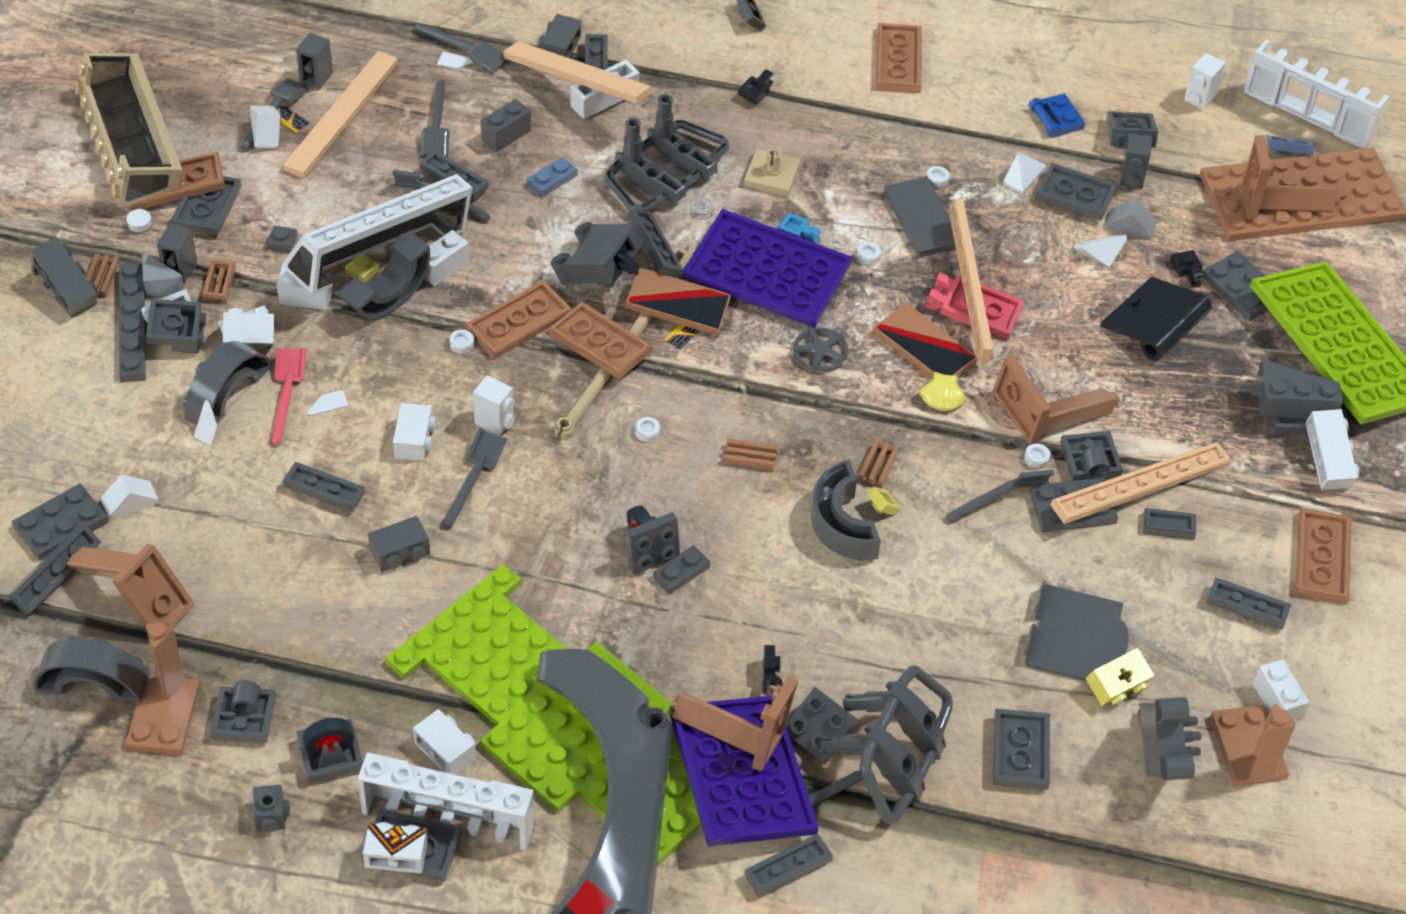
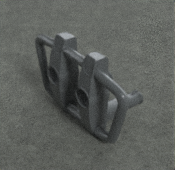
[604,94,729,212]
[821,665,953,824]

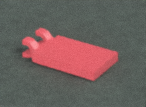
[925,272,1024,340]

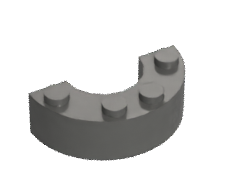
[338,230,430,319]
[183,341,272,425]
[811,460,881,561]
[34,636,150,702]

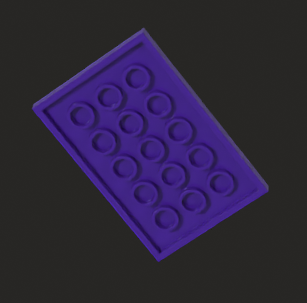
[682,209,853,328]
[669,696,819,847]

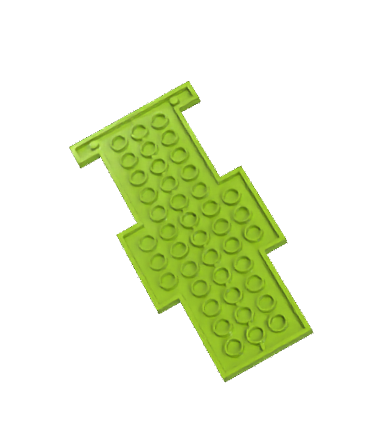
[385,564,702,866]

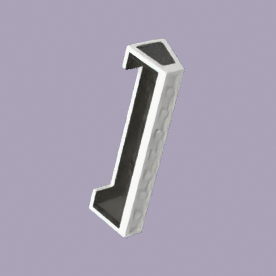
[282,174,472,295]

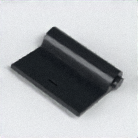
[1100,276,1212,361]

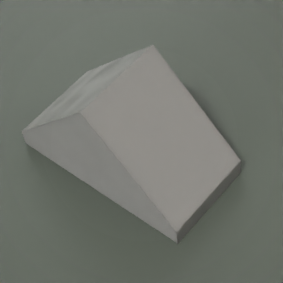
[1105,199,1156,240]
[142,253,184,298]

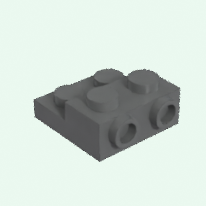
[1106,111,1158,149]
[146,299,206,353]

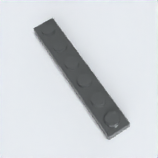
[119,263,146,382]

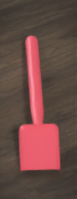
[271,348,306,445]

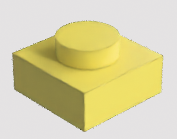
[345,254,380,282]
[867,487,901,516]

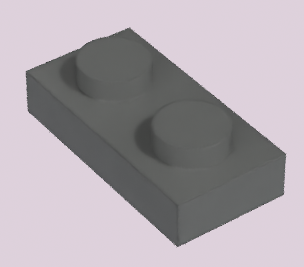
[653,545,710,594]

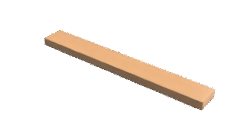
[503,41,652,104]
[283,51,398,178]
[949,198,993,364]
[1050,442,1231,524]

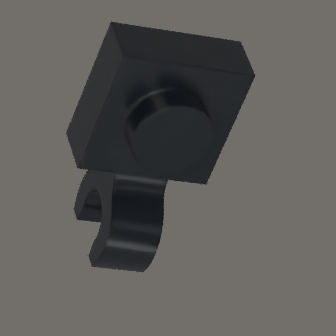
[738,69,774,105]
[1170,250,1204,287]
[762,645,783,694]

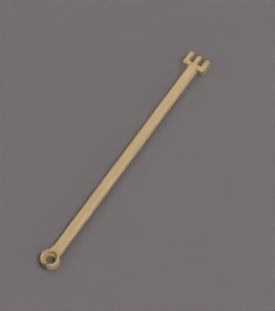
[554,242,698,440]

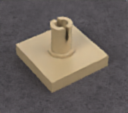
[743,148,801,197]

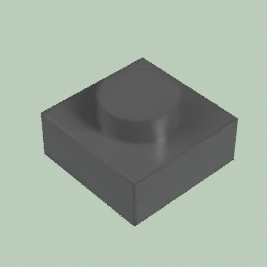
[267,225,298,253]

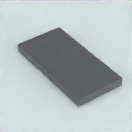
[884,177,956,258]

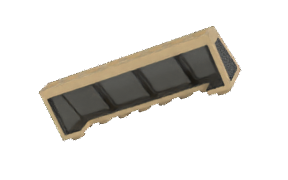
[75,53,182,208]

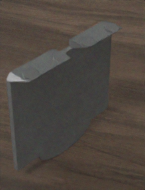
[1024,579,1129,681]

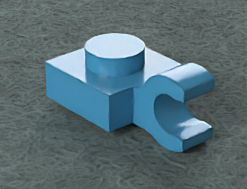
[778,213,821,244]

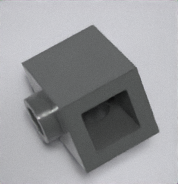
[253,784,290,832]

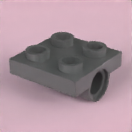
[1060,431,1123,481]
[211,680,276,743]
[786,687,859,765]

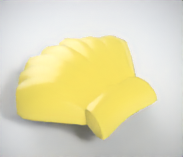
[919,372,966,411]

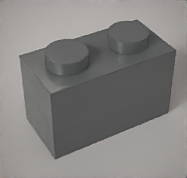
[538,14,582,58]
[296,33,333,90]
[480,99,531,152]
[1119,133,1152,189]
[157,224,198,283]
[368,516,430,572]

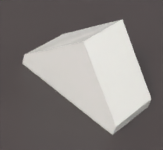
[250,106,280,149]
[100,474,159,521]

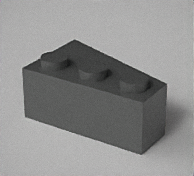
[31,236,98,317]
[1256,360,1343,419]

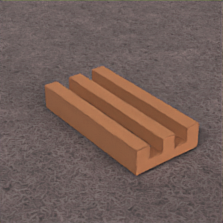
[86,253,120,297]
[202,260,236,304]
[723,438,778,471]
[858,439,900,489]

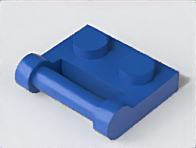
[1028,93,1085,138]

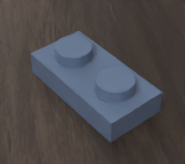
[1266,135,1314,157]
[527,157,578,197]

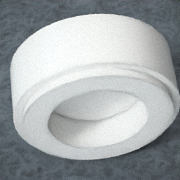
[926,166,950,189]
[126,209,152,232]
[857,242,881,265]
[449,330,474,354]
[635,417,660,442]
[1024,444,1051,469]

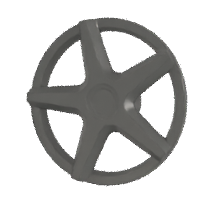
[793,327,848,371]

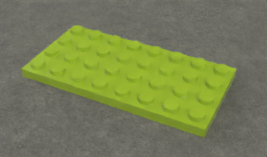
[1249,261,1406,425]

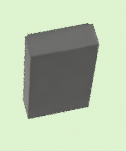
[1143,508,1196,540]

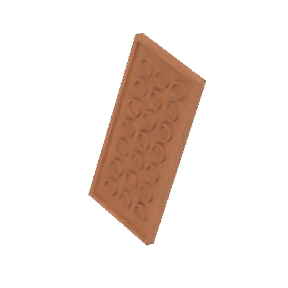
[1199,148,1406,241]

